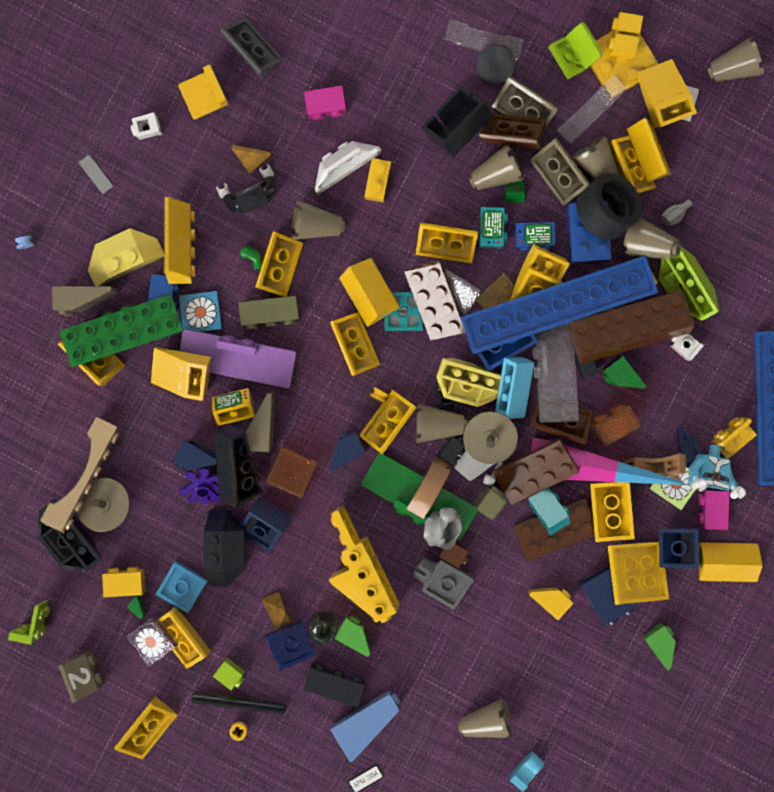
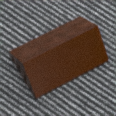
[480,114,546,150]
[529,394,593,445]

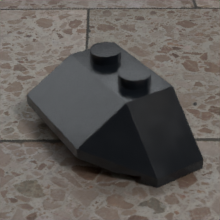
[38,499,102,572]
[203,510,245,587]

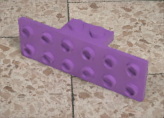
[180,329,296,388]

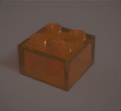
[591,404,641,445]
[266,446,318,498]

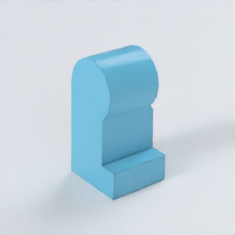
[508,752,544,792]

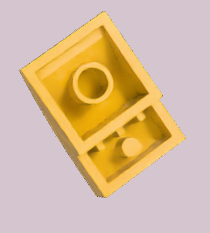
[510,244,570,301]

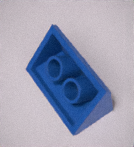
[477,335,538,372]

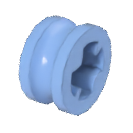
[15,235,34,249]

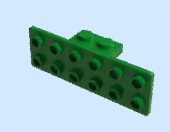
[60,295,183,367]
[361,453,478,541]

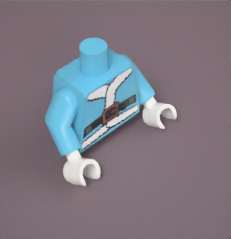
[688,444,746,499]

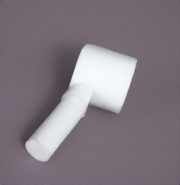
[483,462,503,486]

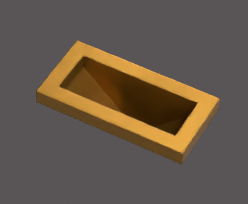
[232,145,272,174]
[262,591,295,634]

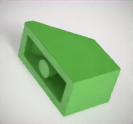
[335,615,370,657]
[642,623,676,670]

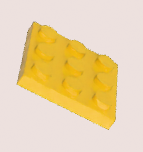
[591,30,658,100]
[608,542,669,605]

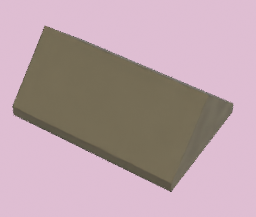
[492,76,559,129]
[530,138,590,206]

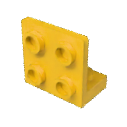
[178,64,229,120]
[711,417,757,459]

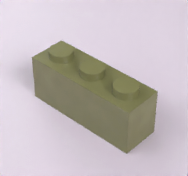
[238,296,300,329]
[473,486,506,521]

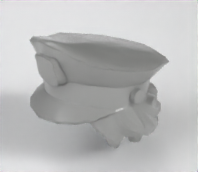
[424,508,463,550]

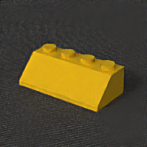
[165,197,195,284]

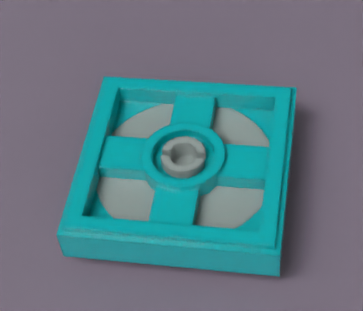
[384,292,423,331]

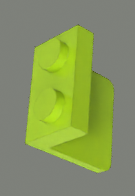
[548,22,603,80]

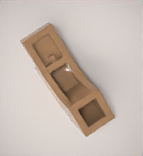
[624,453,686,479]
[407,455,452,519]

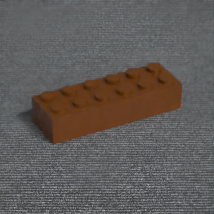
[568,290,695,364]

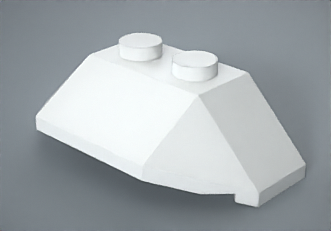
[315,141,381,195]

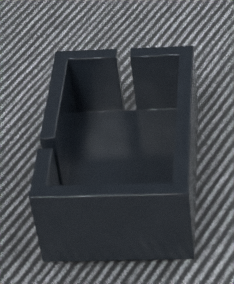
[421,85,493,158]

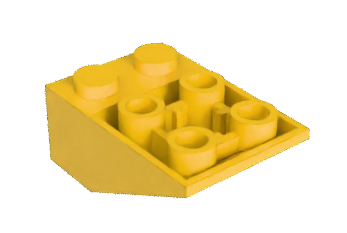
[636,59,697,128]
[151,347,211,401]

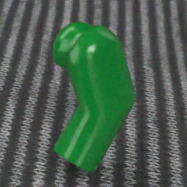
[240,246,263,270]

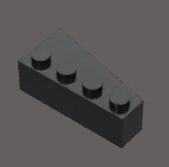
[214,425,263,508]

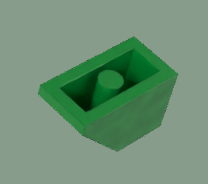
[602,356,647,389]

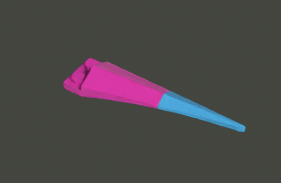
[531,437,685,485]

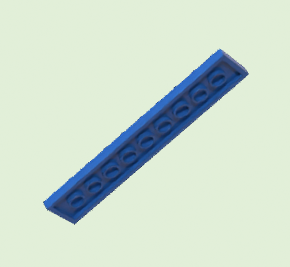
[460,256,658,355]

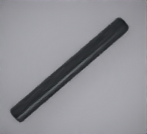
[191,692,286,715]

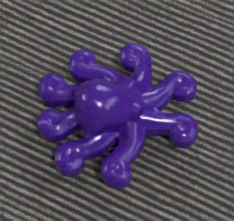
[180,467,219,504]

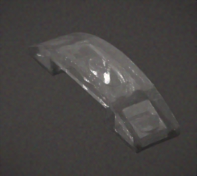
[445,19,524,59]
[557,75,628,144]

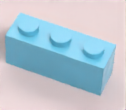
[495,357,534,419]

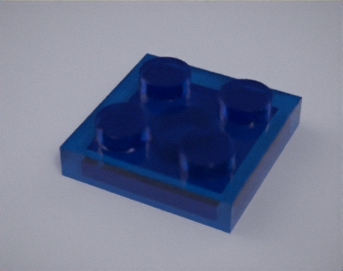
[265,620,315,671]

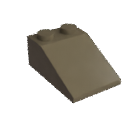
[52,287,119,316]
[246,393,275,452]

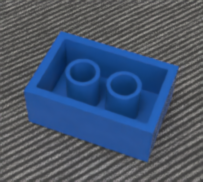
[566,201,611,264]

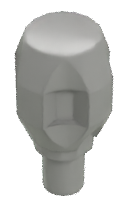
[661,200,692,227]

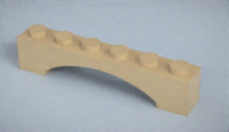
[41,417,119,533]

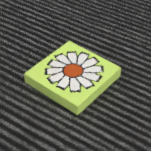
[649,467,696,510]

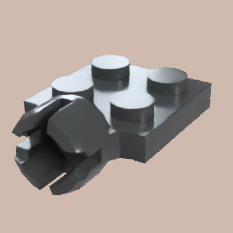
[413,557,474,610]

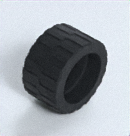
[576,173,643,240]

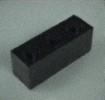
[303,663,366,707]

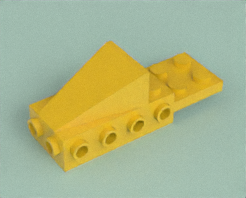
[329,505,400,623]

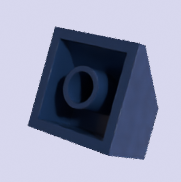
[329,430,366,472]
[173,439,217,471]
[241,496,292,552]
[659,528,701,568]

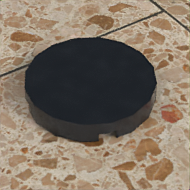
[477,44,515,84]

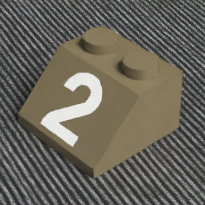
[59,651,103,703]

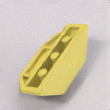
[88,228,165,287]
[436,358,501,407]

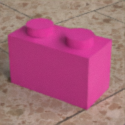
[304,86,346,120]
[698,489,730,530]

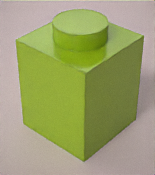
[213,658,245,690]

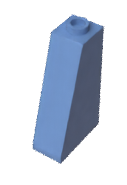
[330,690,401,762]

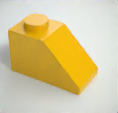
[528,588,573,620]

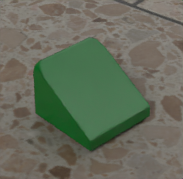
[505,179,525,203]
[127,595,147,619]

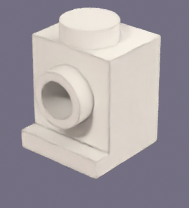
[131,112,163,140]
[670,334,704,361]

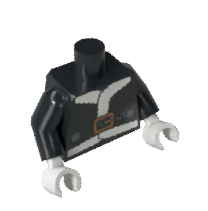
[216,164,276,214]

